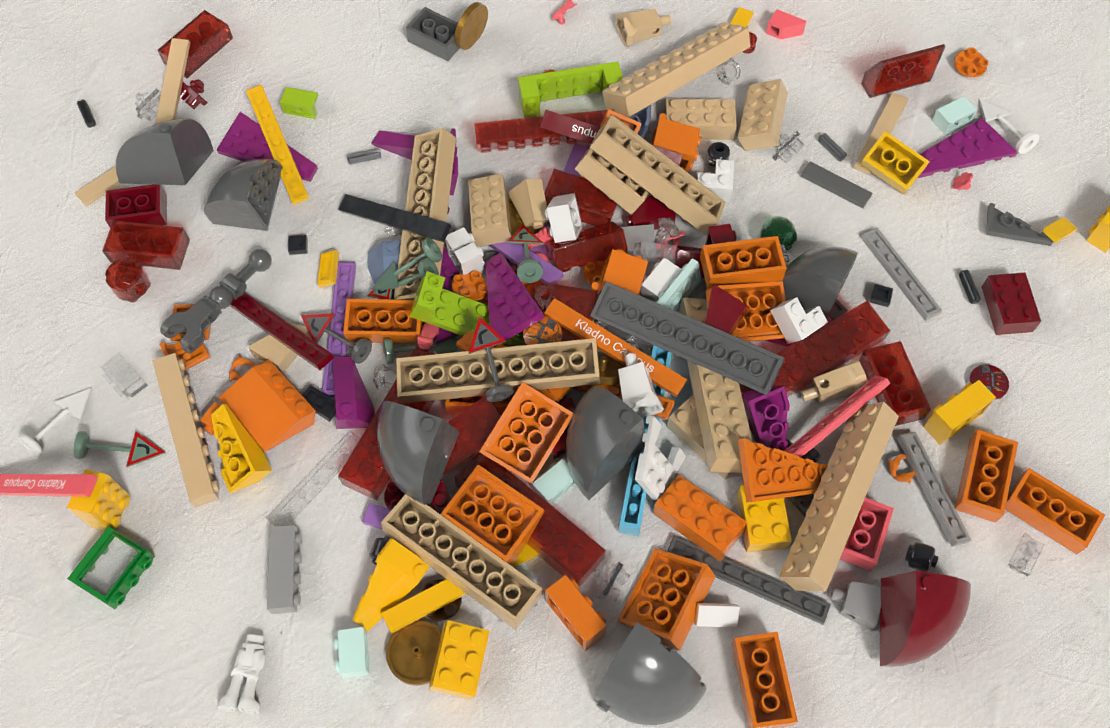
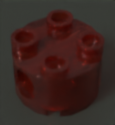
[105,258,151,303]

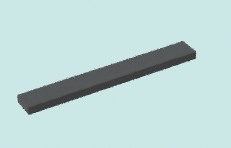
[667,535,831,625]

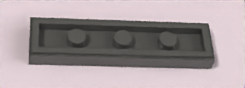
[801,161,873,208]

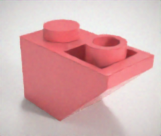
[766,9,807,40]

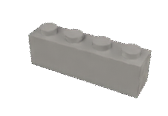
[267,525,302,614]

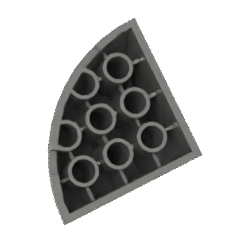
[116,119,214,185]
[204,159,283,231]
[774,246,858,319]
[566,386,645,500]
[377,401,460,507]
[594,622,706,725]

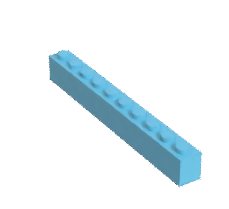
[619,345,672,537]

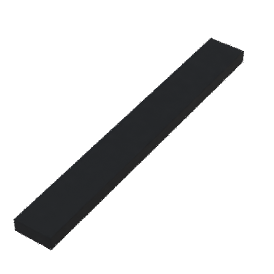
[338,194,452,242]

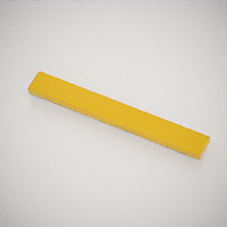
[246,84,310,205]
[381,536,541,634]

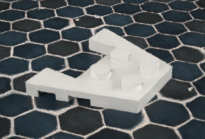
[635,416,686,500]

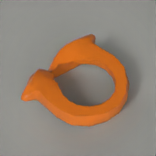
[229,355,256,382]
[888,454,915,484]

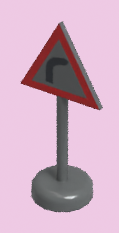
[301,313,372,364]
[468,317,514,402]

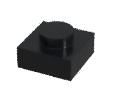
[288,235,308,255]
[870,284,893,307]

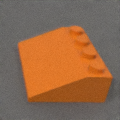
[706,281,786,342]
[219,359,316,452]
[479,382,574,484]
[440,465,545,566]
[617,548,716,651]

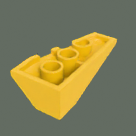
[211,404,272,493]
[352,538,429,632]

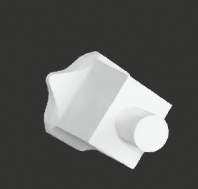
[618,353,664,418]

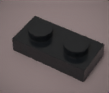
[302,385,335,422]

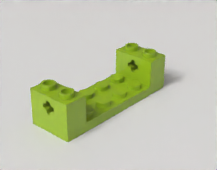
[518,61,623,121]
[409,271,525,347]

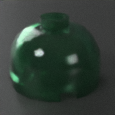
[760,216,797,252]

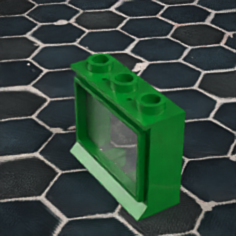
[67,526,155,610]

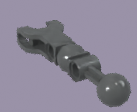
[160,249,272,353]

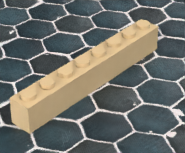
[152,353,220,507]

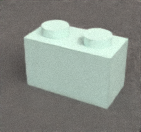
[932,96,977,134]
[532,459,576,508]
[334,627,370,678]

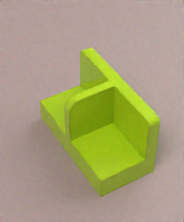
[279,87,318,119]

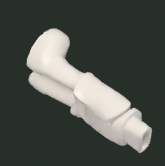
[218,634,266,714]

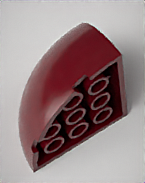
[880,570,971,667]

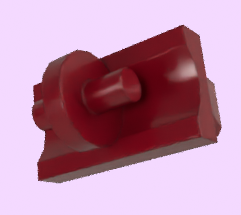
[180,79,208,110]

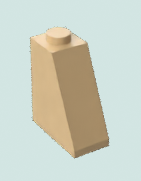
[508,179,549,229]
[249,322,310,374]

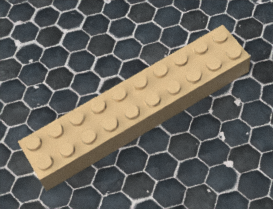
[602,22,751,117]
[394,128,456,300]
[677,298,752,473]
[396,338,601,403]
[779,402,899,591]

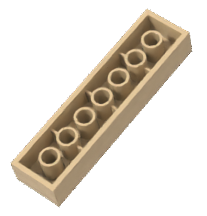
[590,115,726,235]
[381,494,543,630]

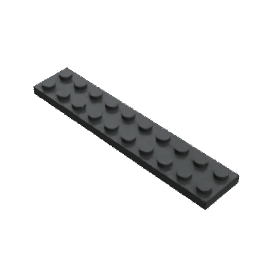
[590,281,785,396]

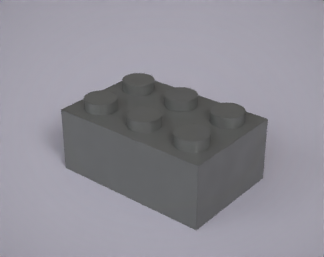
[406,7,460,61]

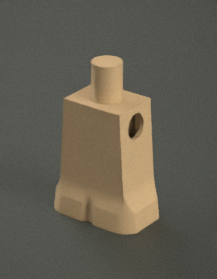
[616,9,671,47]
[800,360,867,405]

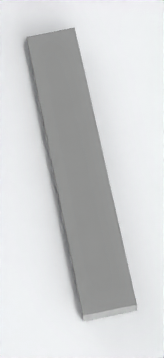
[861,227,942,321]
[897,432,971,547]

